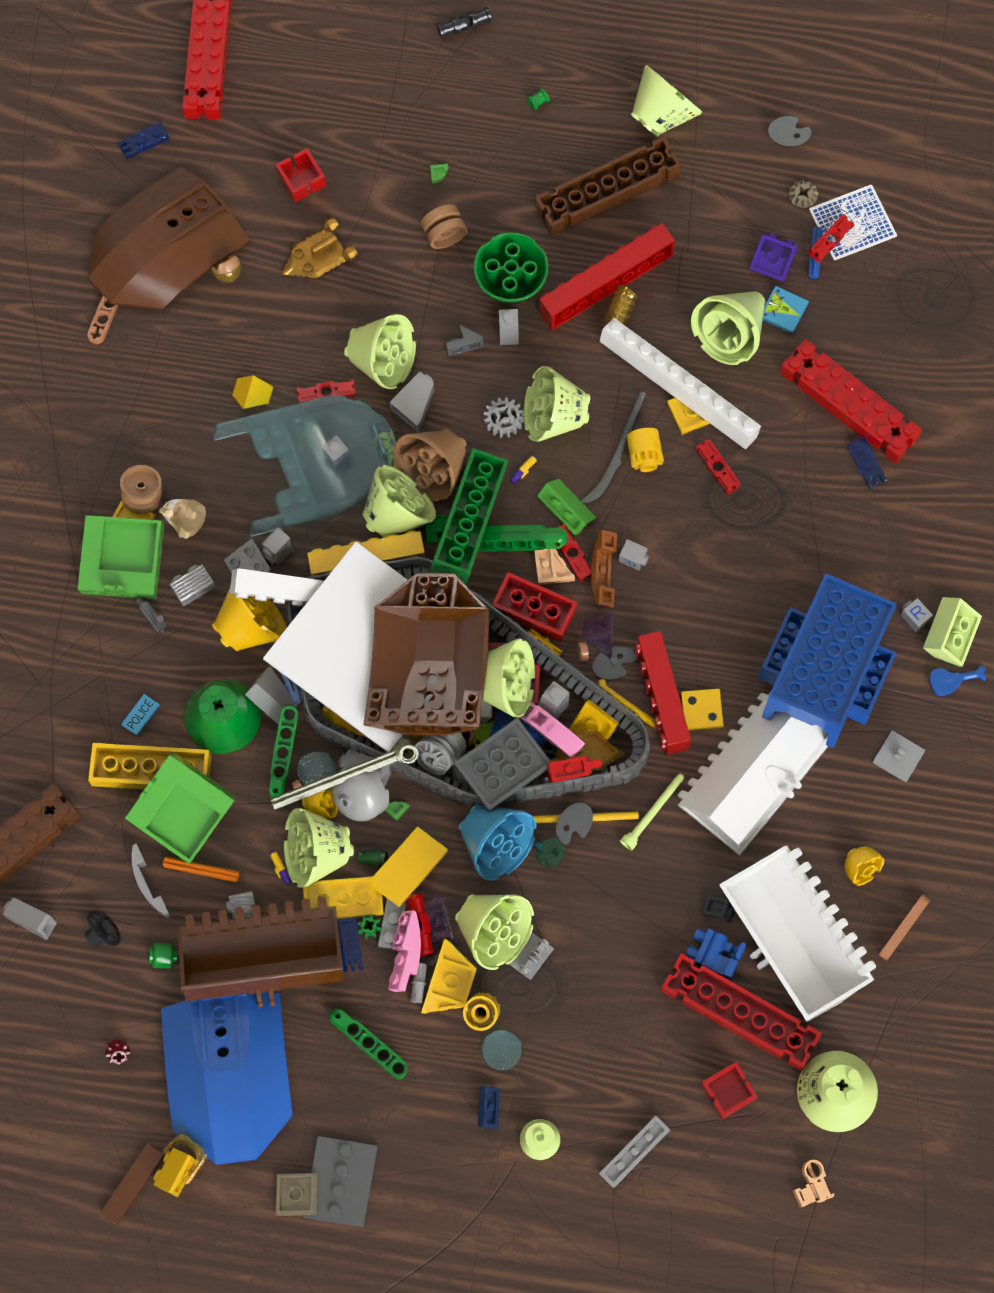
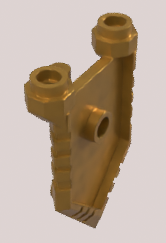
[282,217,358,278]
[549,729,625,771]

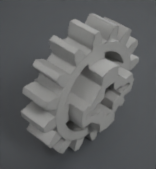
[484,397,524,438]

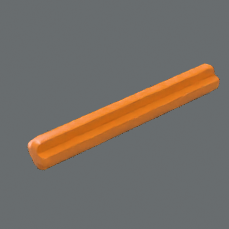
[163,856,240,882]

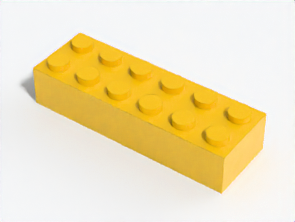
[307,530,425,576]
[88,743,211,789]

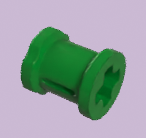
[526,88,550,111]

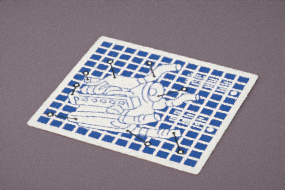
[809,185,897,260]

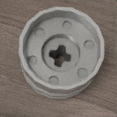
[415,733,466,775]

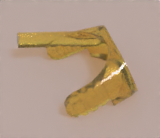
[163,1133,207,1185]

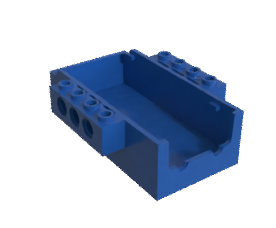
[758,573,897,748]

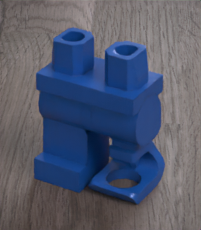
[686,929,746,981]

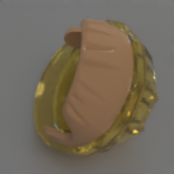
[210,255,242,283]

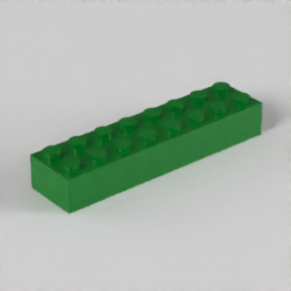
[429,448,508,585]

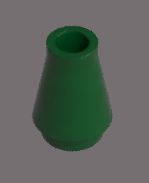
[358,849,388,868]

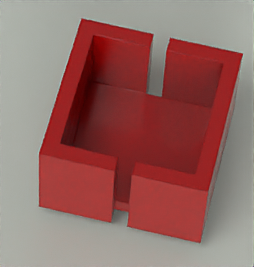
[275,148,326,203]
[701,1062,758,1120]

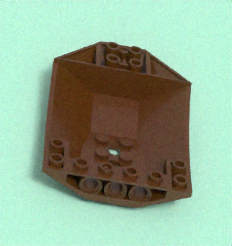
[88,166,250,310]
[363,573,489,736]

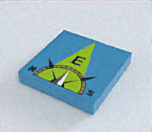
[763,286,809,334]

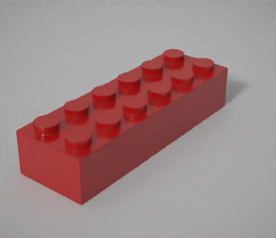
[634,631,691,755]

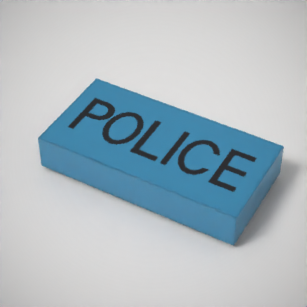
[121,694,160,736]

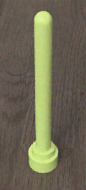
[620,773,684,850]

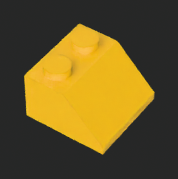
[153,1148,197,1198]

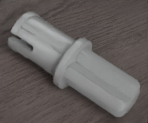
[410,963,427,1004]

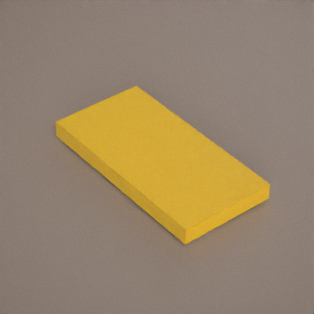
[369,826,448,907]
[303,876,384,919]

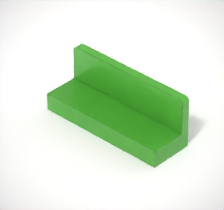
[538,479,596,535]

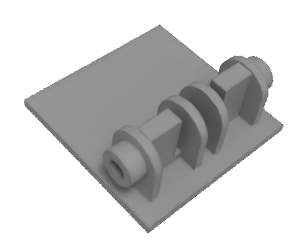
[224,538,271,573]
[509,933,554,980]

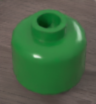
[148,943,177,969]

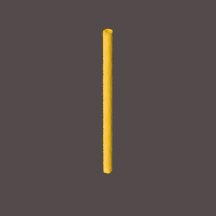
[533,812,639,823]

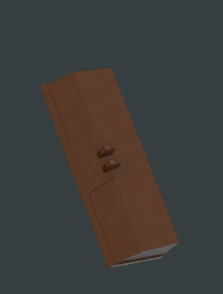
[178,896,343,1008]

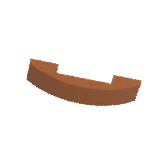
[591,530,617,608]

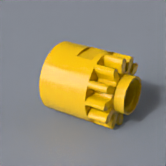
[627,428,664,472]
[463,992,500,1031]

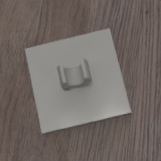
[872,731,926,782]

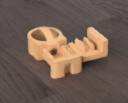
[792,1160,834,1208]

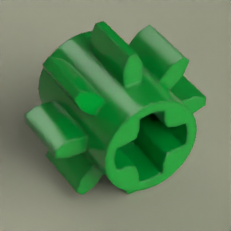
[357,914,382,940]

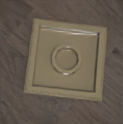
[276,1173,318,1216]

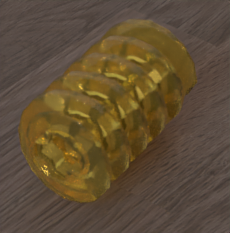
[604,285,638,325]

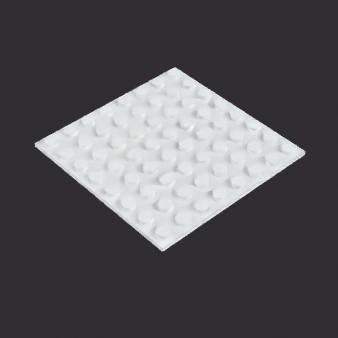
[263,542,437,752]

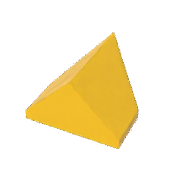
[232,375,273,409]

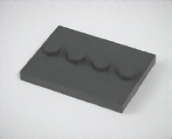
[454,718,551,811]
[303,1136,378,1228]

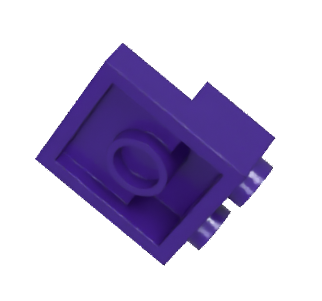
[749,233,798,282]

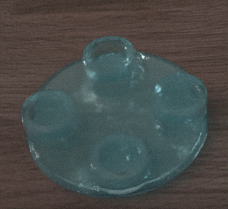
[297,752,336,785]
[482,1030,522,1070]

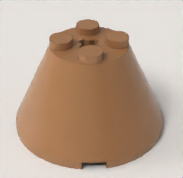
[394,429,467,502]

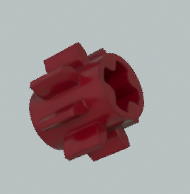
[105,1039,131,1065]

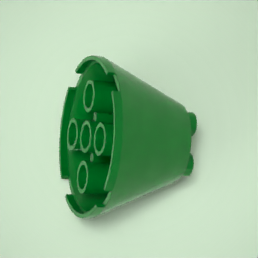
[474,233,548,302]
[184,679,262,754]

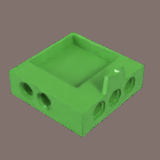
[78,515,164,599]
[125,752,237,864]

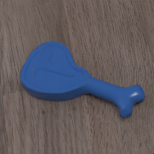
[929,665,987,696]

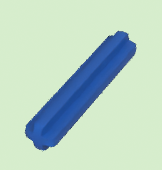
[808,227,823,279]

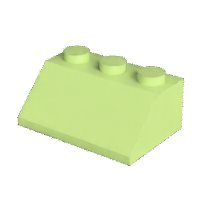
[923,597,982,667]

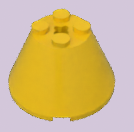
[212,586,287,651]

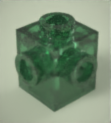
[534,836,565,868]

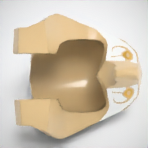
[159,499,206,539]

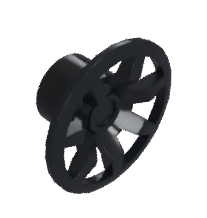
[85,910,121,947]

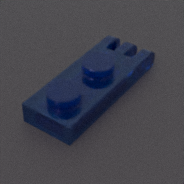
[118,122,170,159]
[847,437,887,489]
[337,917,363,973]

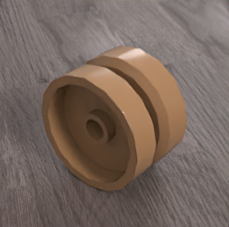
[421,204,468,249]
[120,465,162,514]

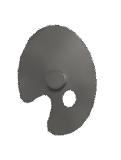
[768,115,811,146]
[592,646,636,680]
[556,803,593,845]

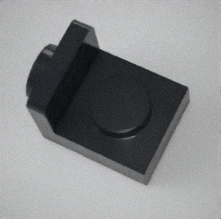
[702,895,736,923]

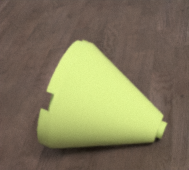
[691,291,765,365]

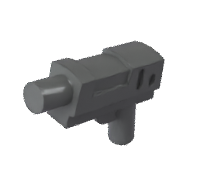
[136,597,166,634]

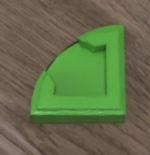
[430,164,448,185]
[385,801,410,821]

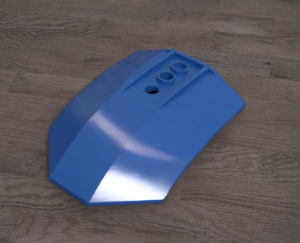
[161,992,293,1165]

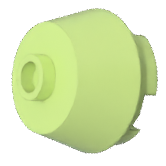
[520,1119,560,1160]

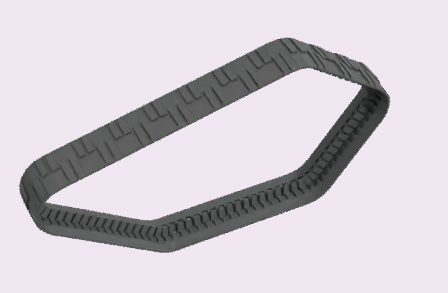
[286,556,650,808]

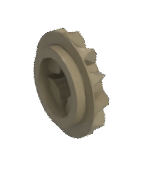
[789,180,818,208]

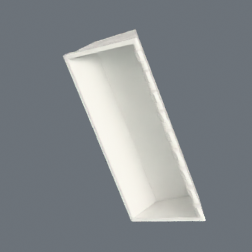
[678,692,828,856]
[720,845,876,1021]

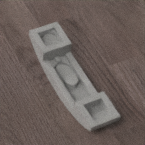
[132,844,171,919]

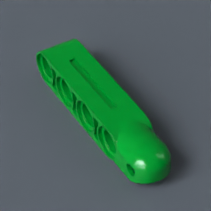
[478,525,568,552]
[269,704,298,798]
[328,1008,408,1080]

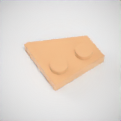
[534,549,575,585]

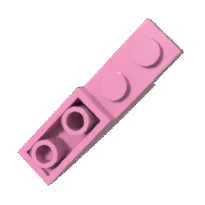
[518,702,585,758]
[388,910,421,992]

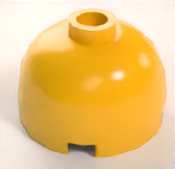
[302,788,338,819]
[844,846,884,886]

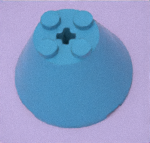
[459,804,537,881]

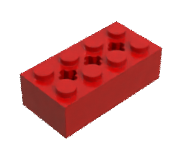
[492,572,578,642]

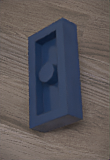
[478,1086,500,1129]

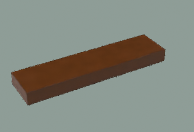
[101,1143,165,1224]

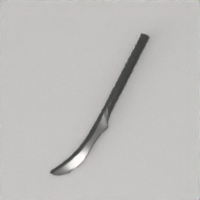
[581,391,646,503]

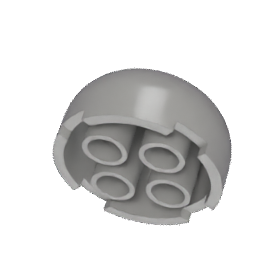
[331,761,389,821]

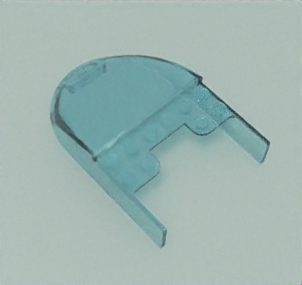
[212,396,396,537]

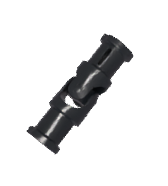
[436,6,492,39]

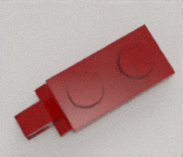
[546,756,602,783]

